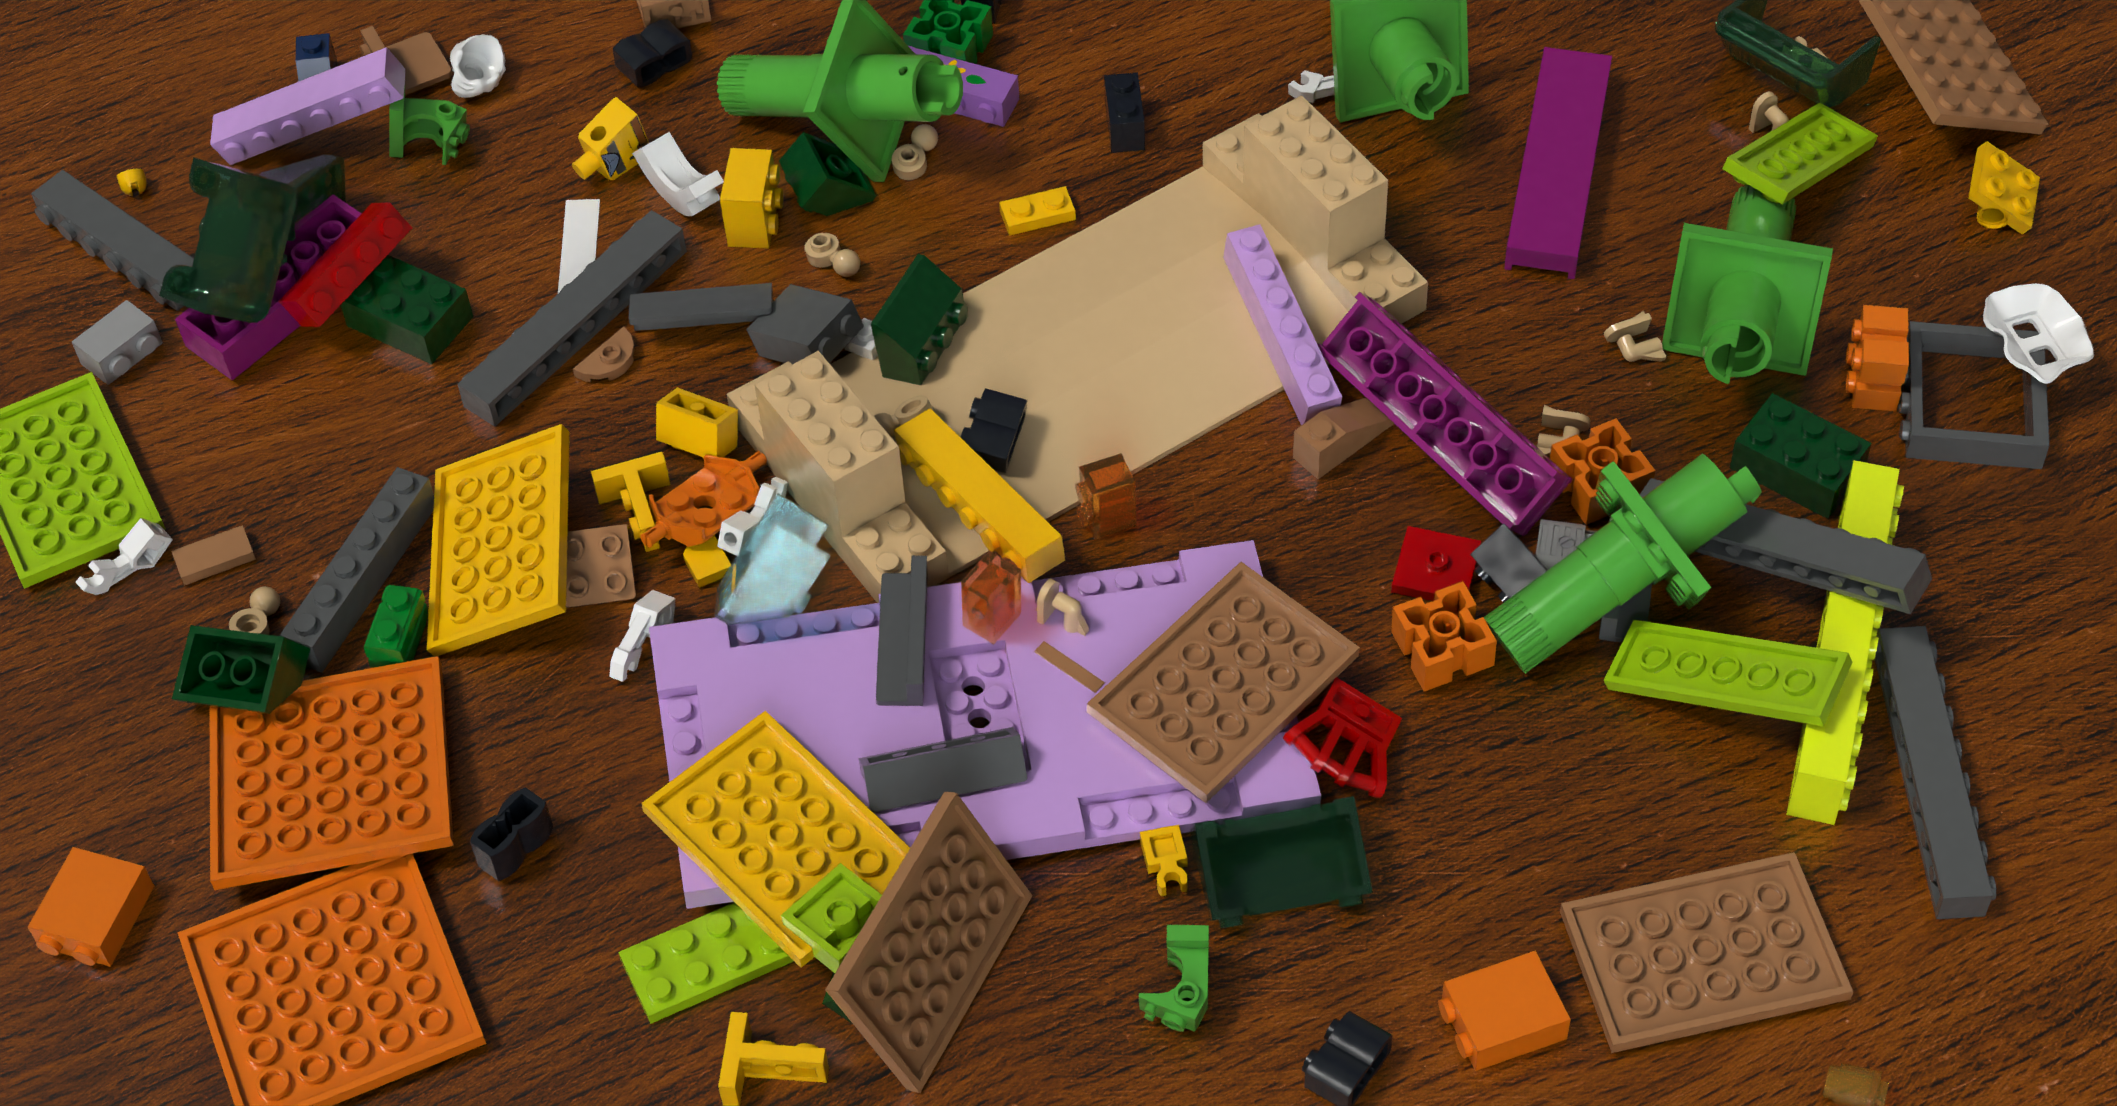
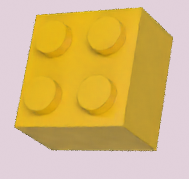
[720,148,783,249]

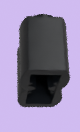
[613,19,693,87]
[961,388,1028,473]
[470,787,553,881]
[1302,1011,1392,1106]

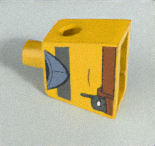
[572,97,649,180]

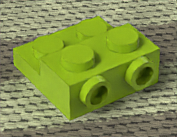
[781,863,882,973]

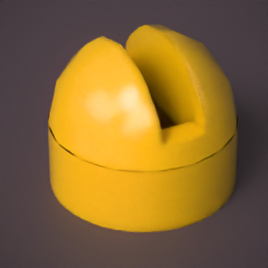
[117,169,147,196]

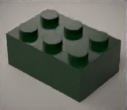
[340,255,474,364]
[1730,393,1872,519]

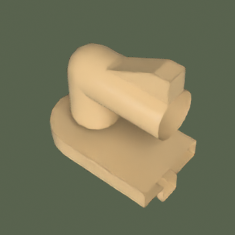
[1749,91,1789,133]
[1604,311,1666,362]
[1537,405,1591,456]
[1036,578,1089,636]

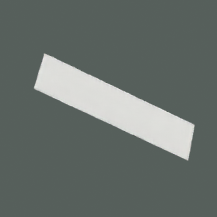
[558,199,600,293]

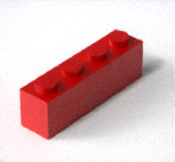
[278,202,413,327]

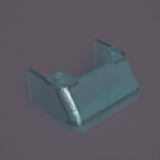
[714,493,830,625]

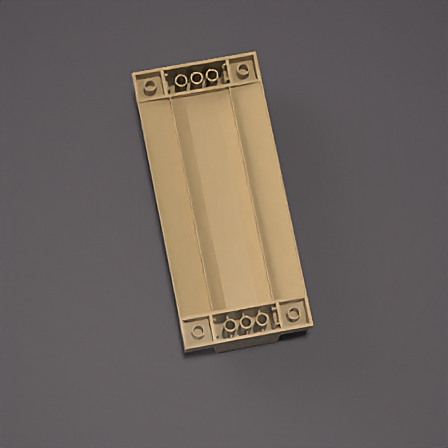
[727,95,1428,603]

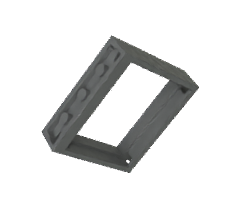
[1899,321,2049,469]

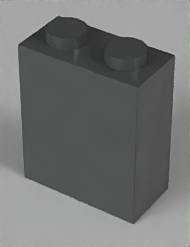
[746,284,864,364]

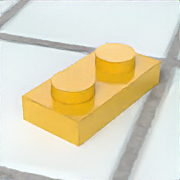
[999,186,1076,236]

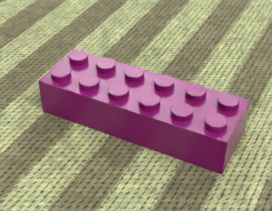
[175,194,389,381]

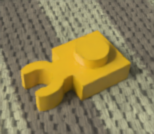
[1140,824,1188,896]

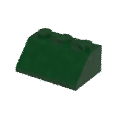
[871,254,968,385]
[172,625,311,714]

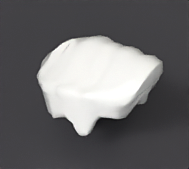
[450,34,506,98]

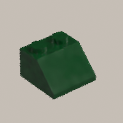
[779,132,877,216]

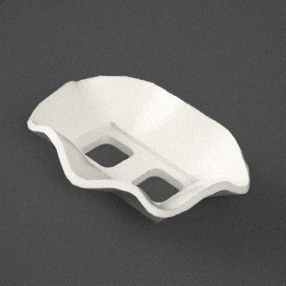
[1983,283,2094,384]

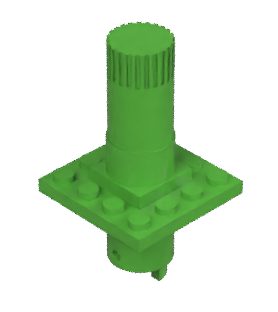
[717,0,963,182]
[1330,0,1469,123]
[1662,185,1833,384]
[1484,454,1762,674]

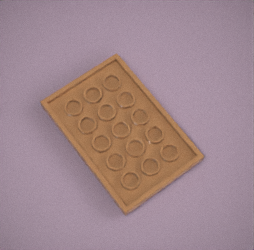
[1858,0,2049,134]
[1087,562,1360,803]
[825,792,1033,1093]
[1560,852,1853,1053]

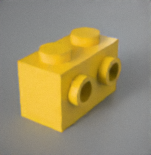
[656,387,738,459]

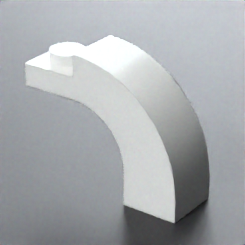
[632,132,724,216]

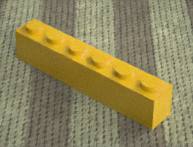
[894,408,1065,583]

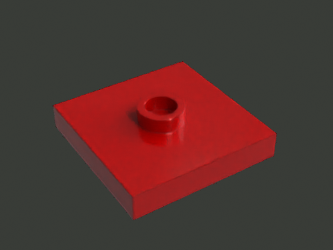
[1391,526,1482,601]

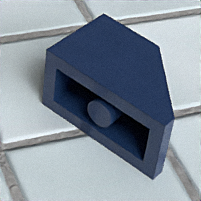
[295,33,338,81]

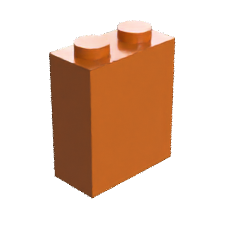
[28,847,155,967]
[1438,950,1571,1071]

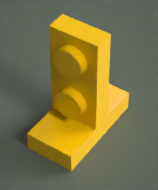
[591,451,671,552]
[718,1012,829,1106]

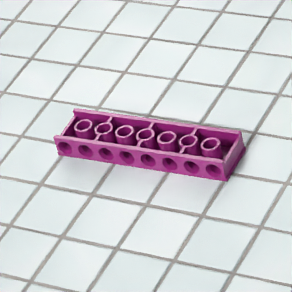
[1504,47,1612,279]
[1317,292,1573,536]

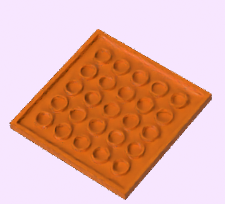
[210,656,454,890]
[177,854,486,1106]

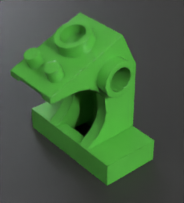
[389,86,470,165]
[1139,925,1209,1032]

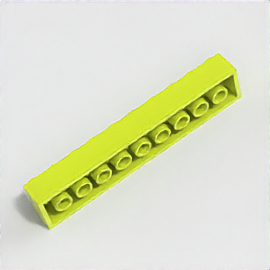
[1786,460,1904,825]

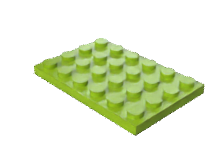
[0,372,165,589]

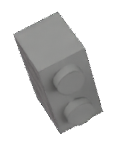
[72,300,163,385]

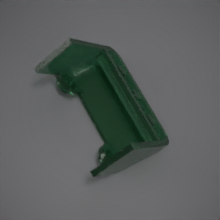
[1715,0,1881,107]

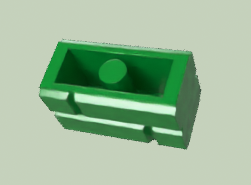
[363,585,428,668]

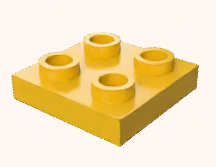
[1968,141,2040,234]

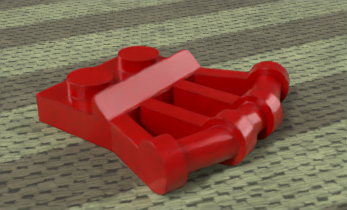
[1283,677,1402,799]

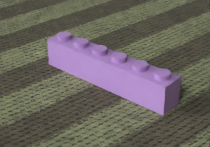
[210,47,406,165]
[1223,224,1342,425]

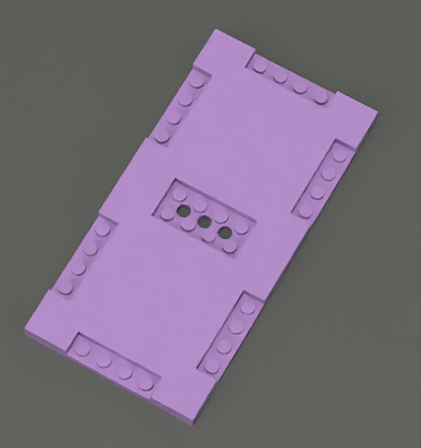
[649,540,1321,909]

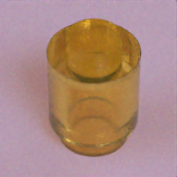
[1823,1063,1889,1106]

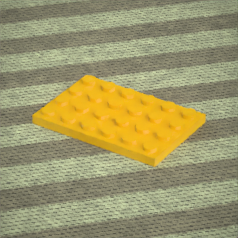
[426,424,569,657]
[642,711,910,968]

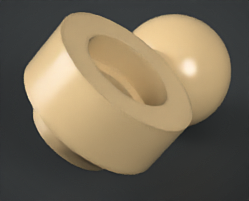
[892,124,938,180]
[805,233,860,277]
[874,396,934,439]
[229,586,280,635]

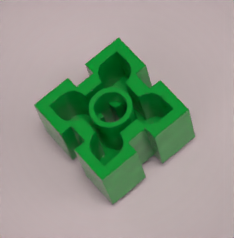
[903,0,993,64]

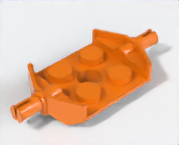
[640,451,767,548]

